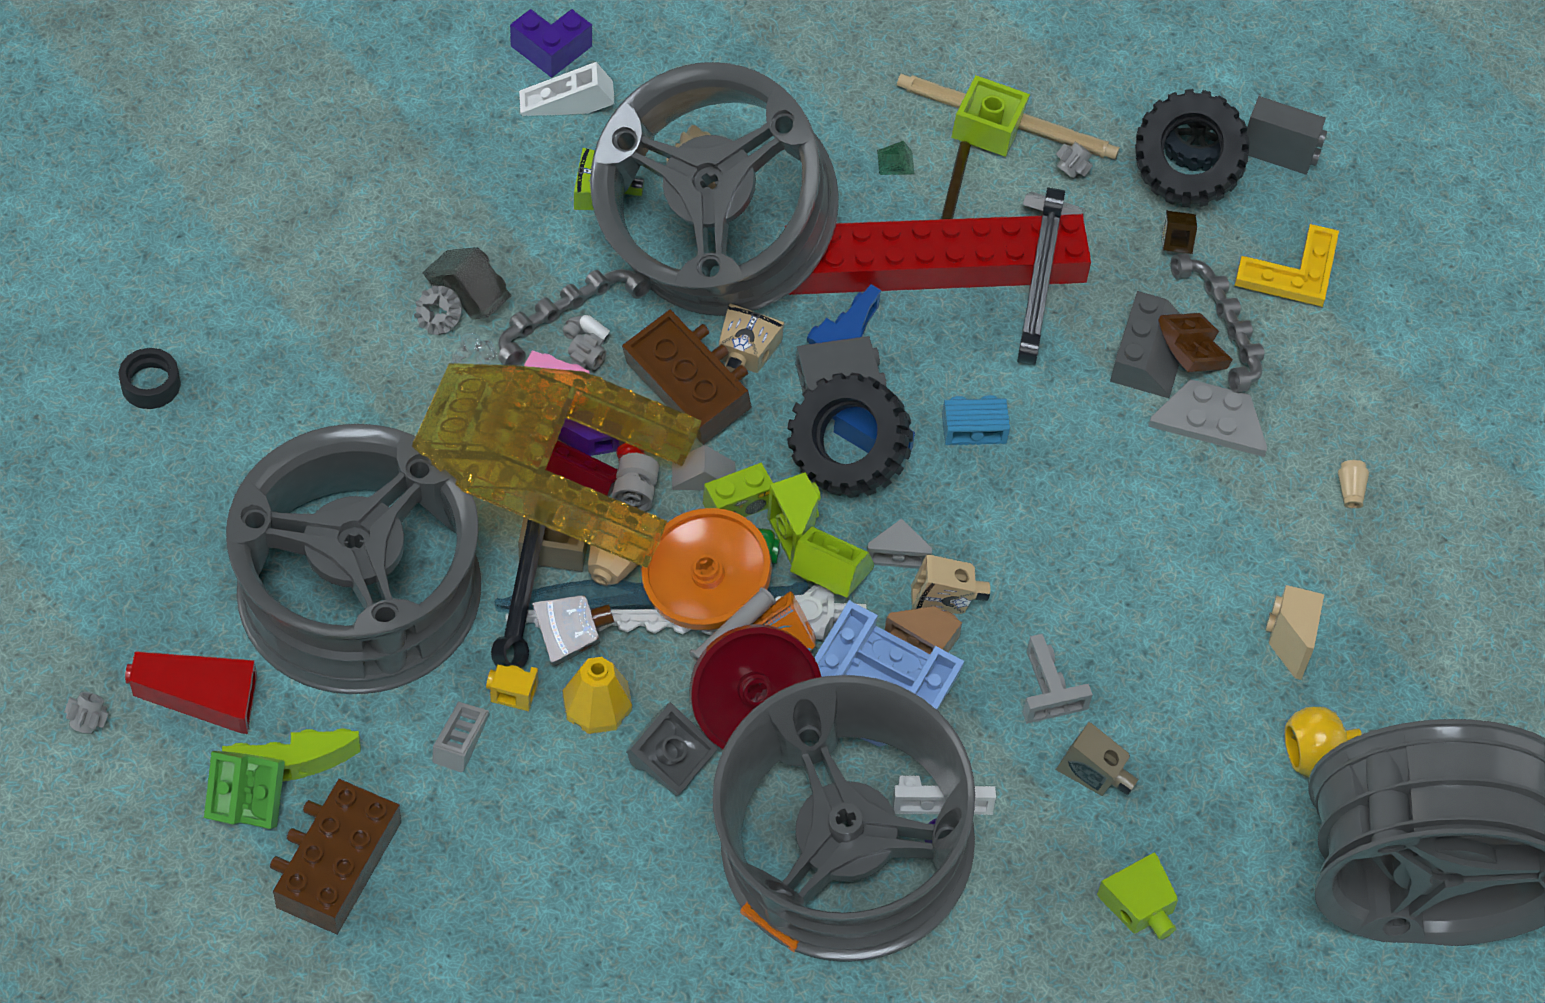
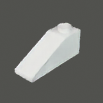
[519,62,614,116]

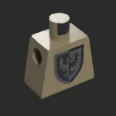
[1055,722,1139,796]

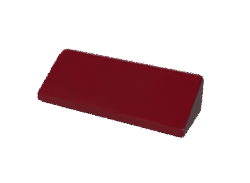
[524,433,618,502]

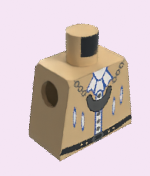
[719,303,784,373]
[911,555,990,614]

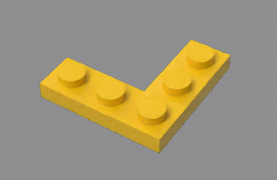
[1234,224,1339,307]

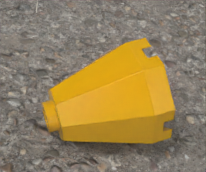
[562,657,632,734]

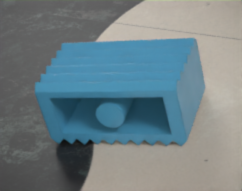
[942,395,1010,445]

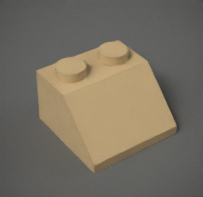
[1265,585,1324,680]

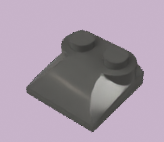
[626,702,719,796]

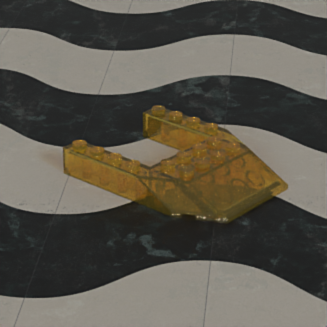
[412,363,701,568]

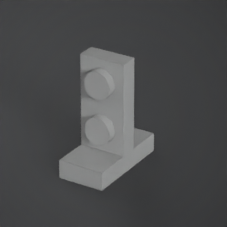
[1022,634,1093,724]

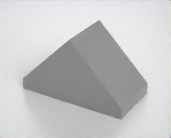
[672,445,735,490]
[867,518,932,569]

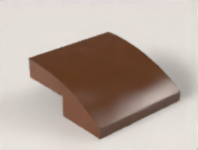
[1158,313,1233,372]

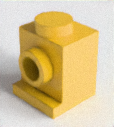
[486,664,538,711]

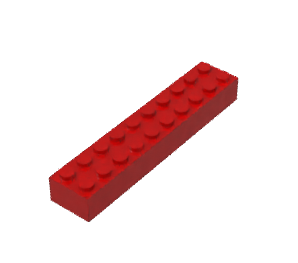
[785,214,1091,295]

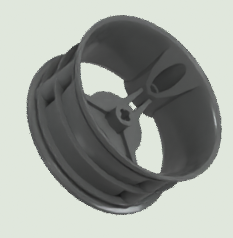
[590,62,839,316]
[226,424,481,694]
[712,675,975,962]
[1308,719,1545,946]

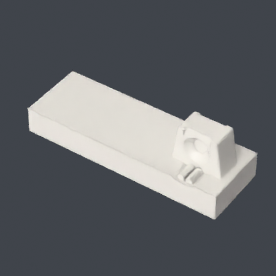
[892,775,996,815]

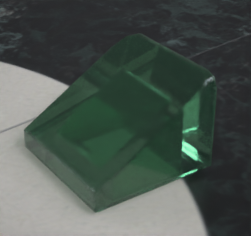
[877,141,915,175]

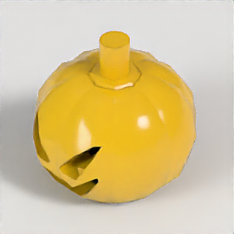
[1284,707,1362,778]

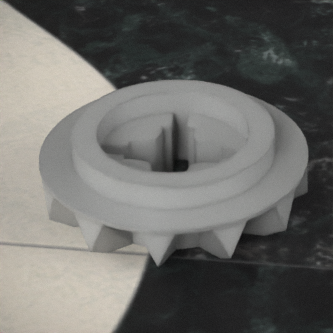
[414,285,462,335]

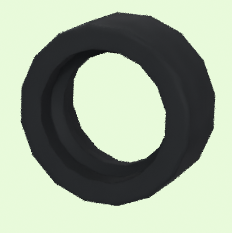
[118,348,181,409]

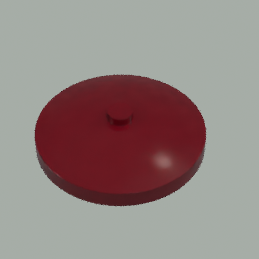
[689,624,821,749]

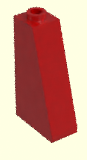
[125,652,257,734]

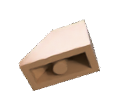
[885,606,962,654]

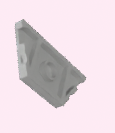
[1148,379,1267,457]

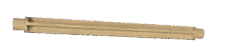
[897,74,1120,160]

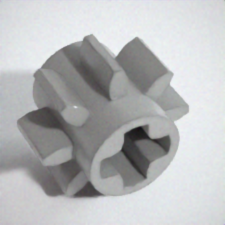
[1056,141,1093,178]
[568,333,607,370]
[64,692,109,733]

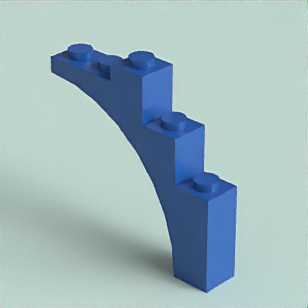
[807,284,915,453]

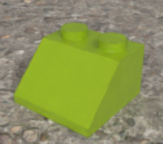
[951,75,1030,157]
[767,472,821,565]

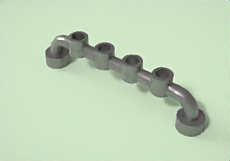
[1170,253,1264,392]
[498,269,652,369]

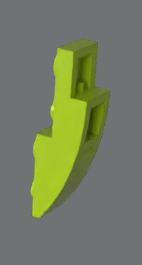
[222,728,361,782]

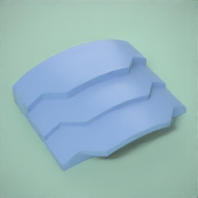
[814,600,964,747]

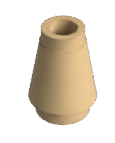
[1338,460,1369,508]

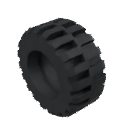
[1135,89,1249,208]
[787,372,913,498]

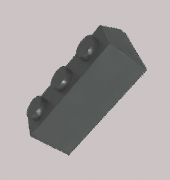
[1110,291,1180,398]

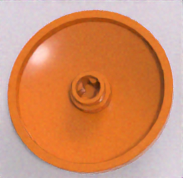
[641,508,772,630]

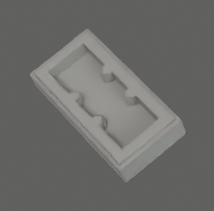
[1023,191,1086,217]

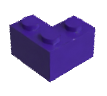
[510,9,592,78]

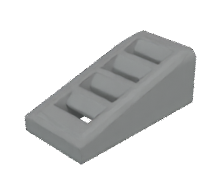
[432,701,489,772]

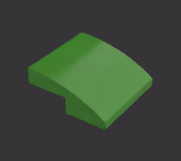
[204,751,285,829]

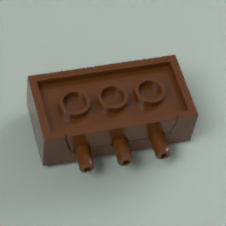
[622,309,752,445]
[270,779,401,935]

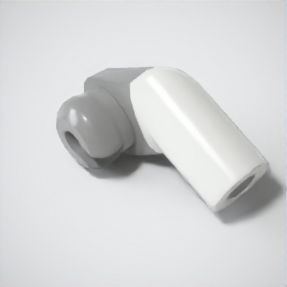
[563,315,610,340]

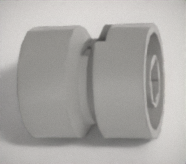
[612,453,660,512]

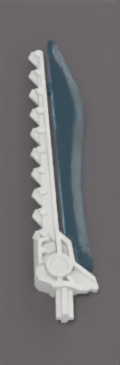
[495,580,866,641]

